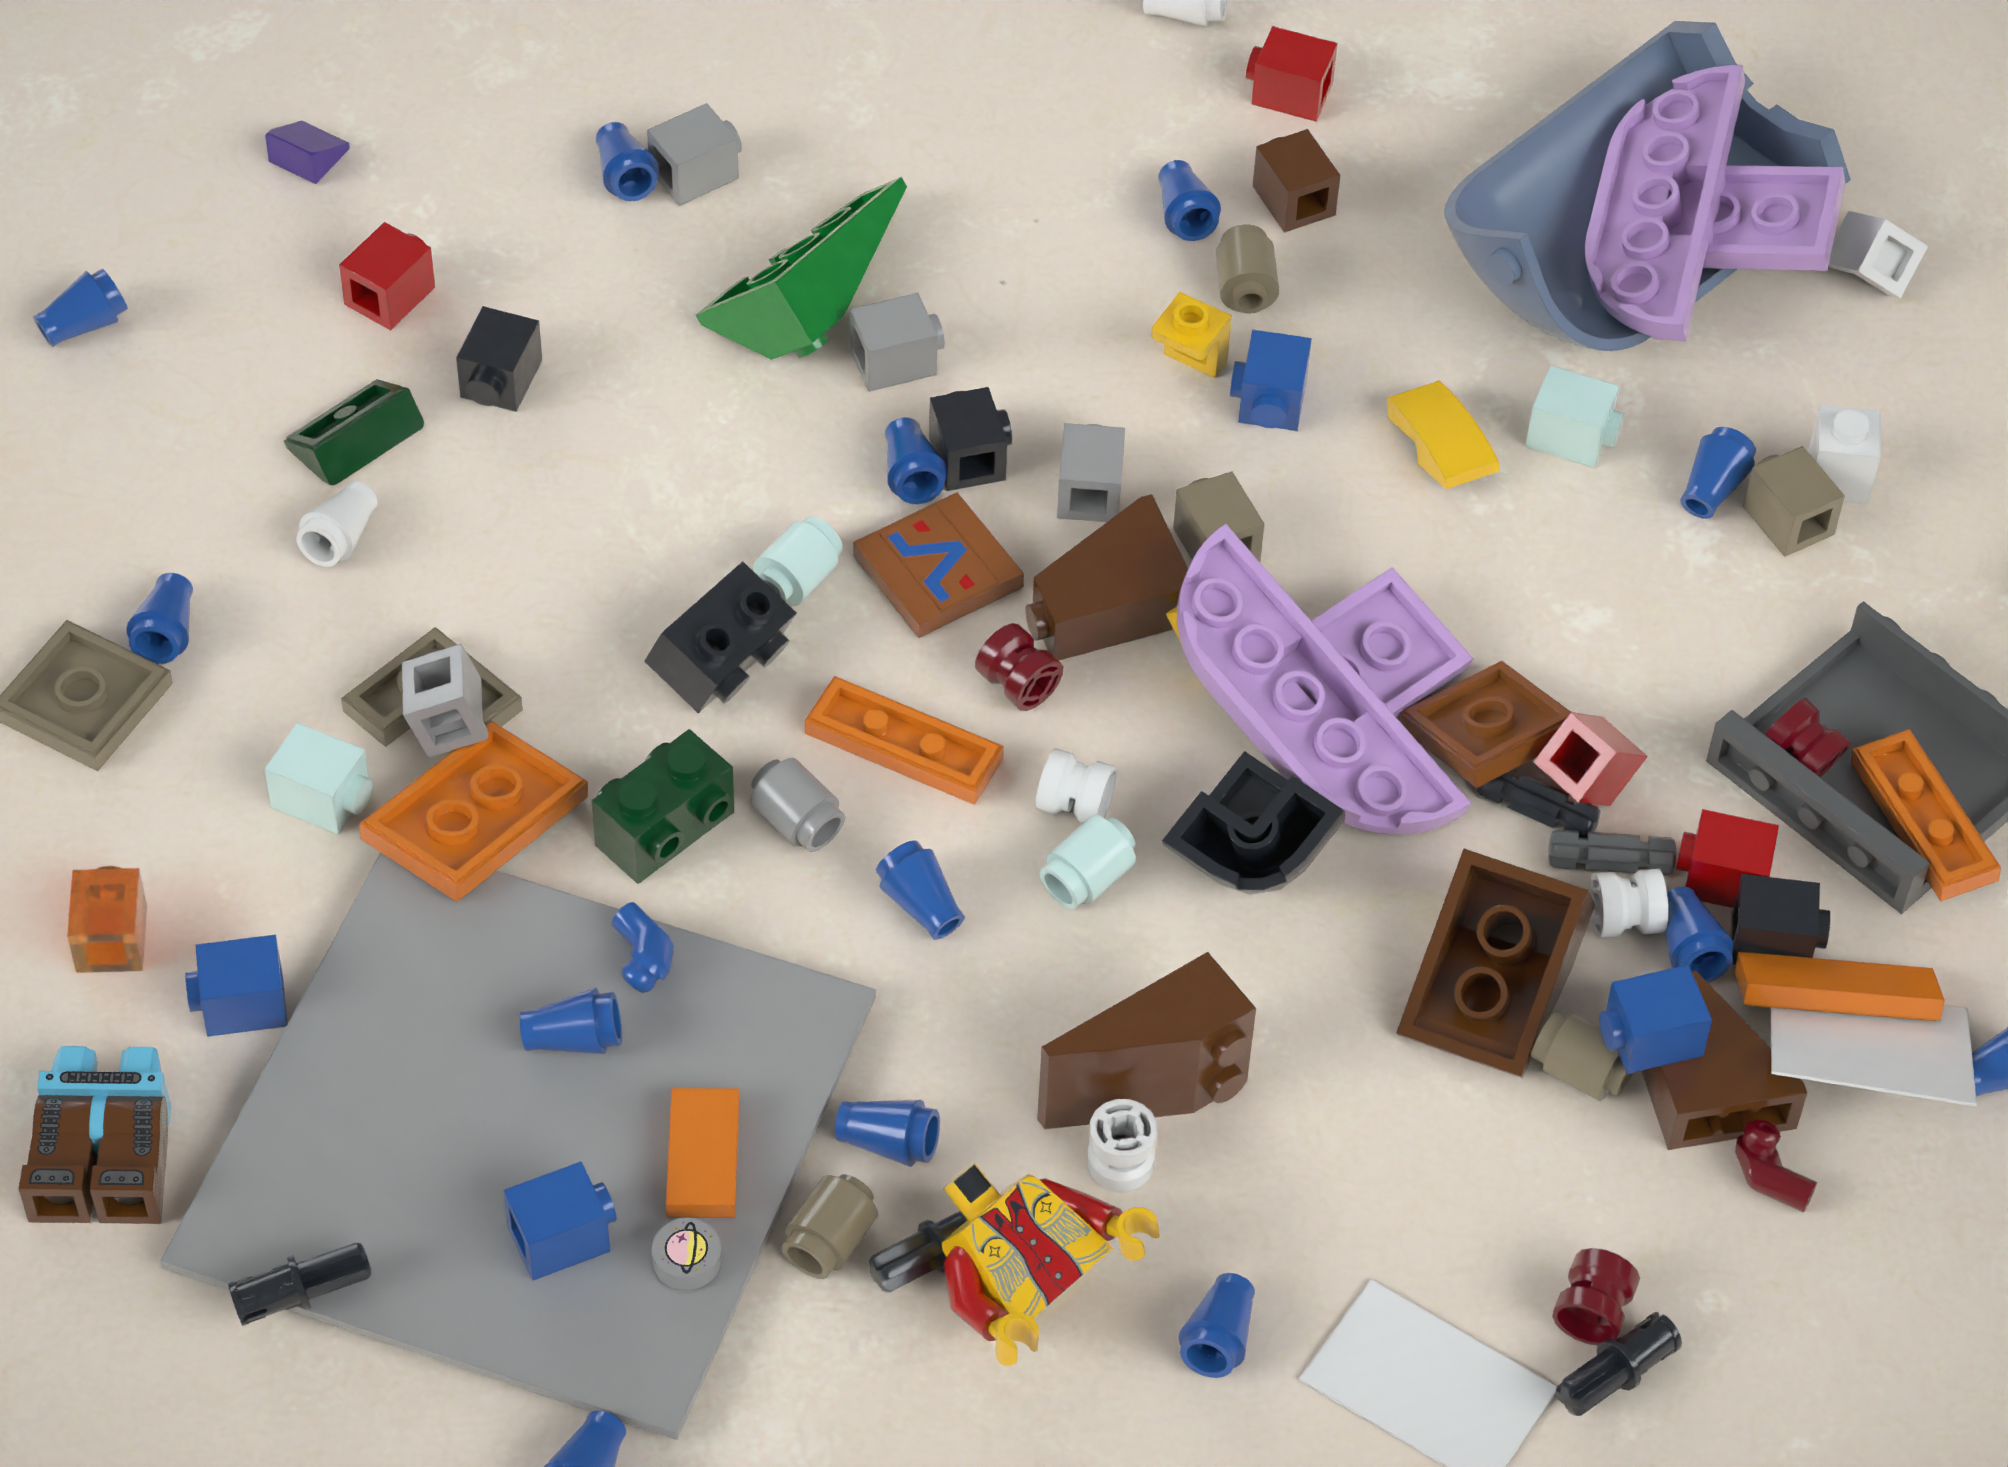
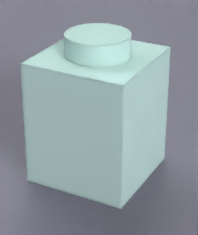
[1525,365,1624,468]
[264,723,373,835]

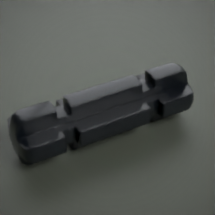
[1477,769,1601,838]

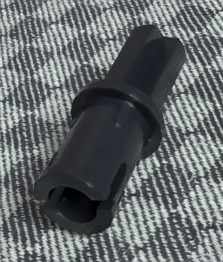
[869,1211,967,1292]
[228,1243,372,1327]
[1556,1312,1682,1416]

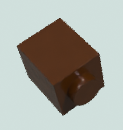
[1252,129,1341,233]

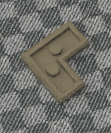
[341,627,523,747]

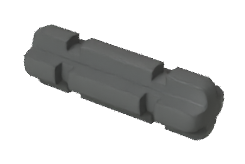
[1548,829,1677,875]

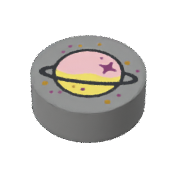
[652,1218,722,1290]

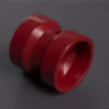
[975,623,1064,711]
[1764,698,1851,777]
[1552,1248,1640,1346]

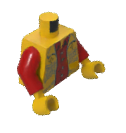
[942,1163,1160,1366]

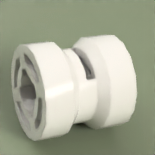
[1035,748,1117,824]
[1589,869,1668,938]
[1087,1099,1157,1192]

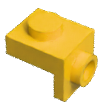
[1151,292,1232,378]

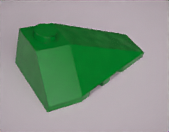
[695,177,907,360]

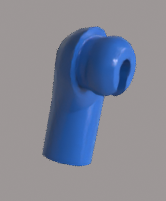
[612,902,674,993]

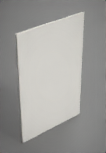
[1299,1279,1557,1467]

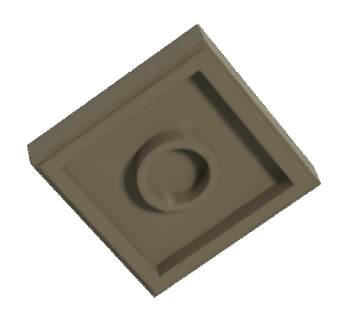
[0,620,173,771]

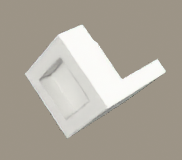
[1828,211,1928,298]

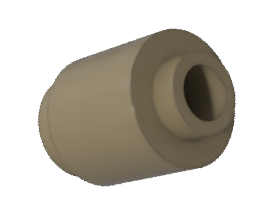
[1216,224,1279,314]
[1531,1011,1633,1101]
[782,1174,878,1279]

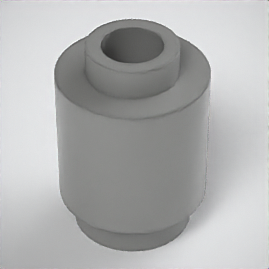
[750,758,845,852]

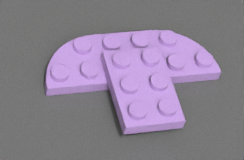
[1585,65,1845,341]
[1177,524,1474,834]

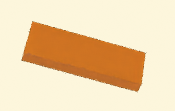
[805,676,1004,805]
[1851,729,2001,902]
[1734,952,1945,1021]

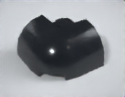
[1162,751,1346,895]

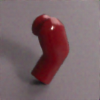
[1735,1119,1818,1213]

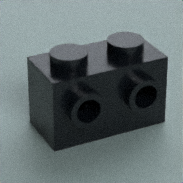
[644,561,797,714]

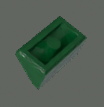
[284,379,424,486]

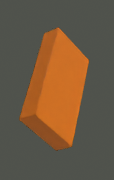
[666,1088,740,1218]

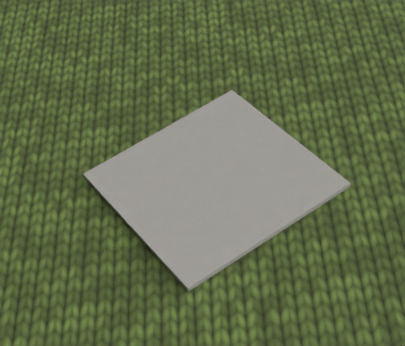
[160,852,876,1440]

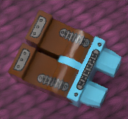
[18,1046,171,1224]

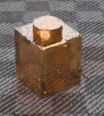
[67,866,147,973]

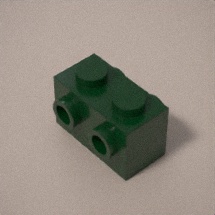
[592,729,734,884]

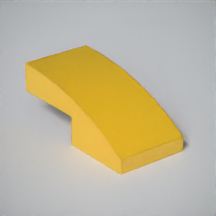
[1386,380,1500,489]

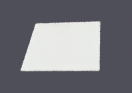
[1770,1004,1977,1107]

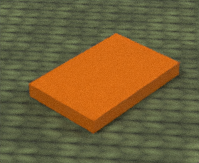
[360,721,588,902]

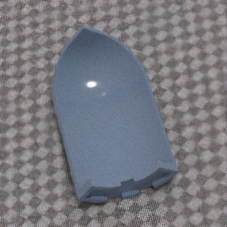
[1444,21,1851,351]

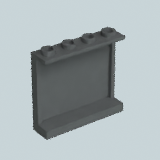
[1706,601,2008,914]

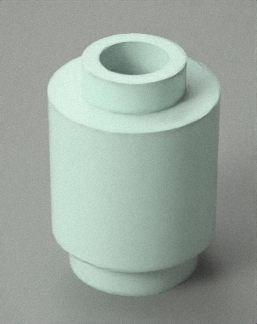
[753,516,843,606]
[1040,815,1136,909]

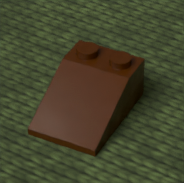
[1396,848,1595,1079]
[1037,952,1256,1129]

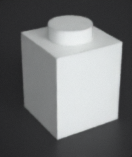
[1808,405,1881,504]

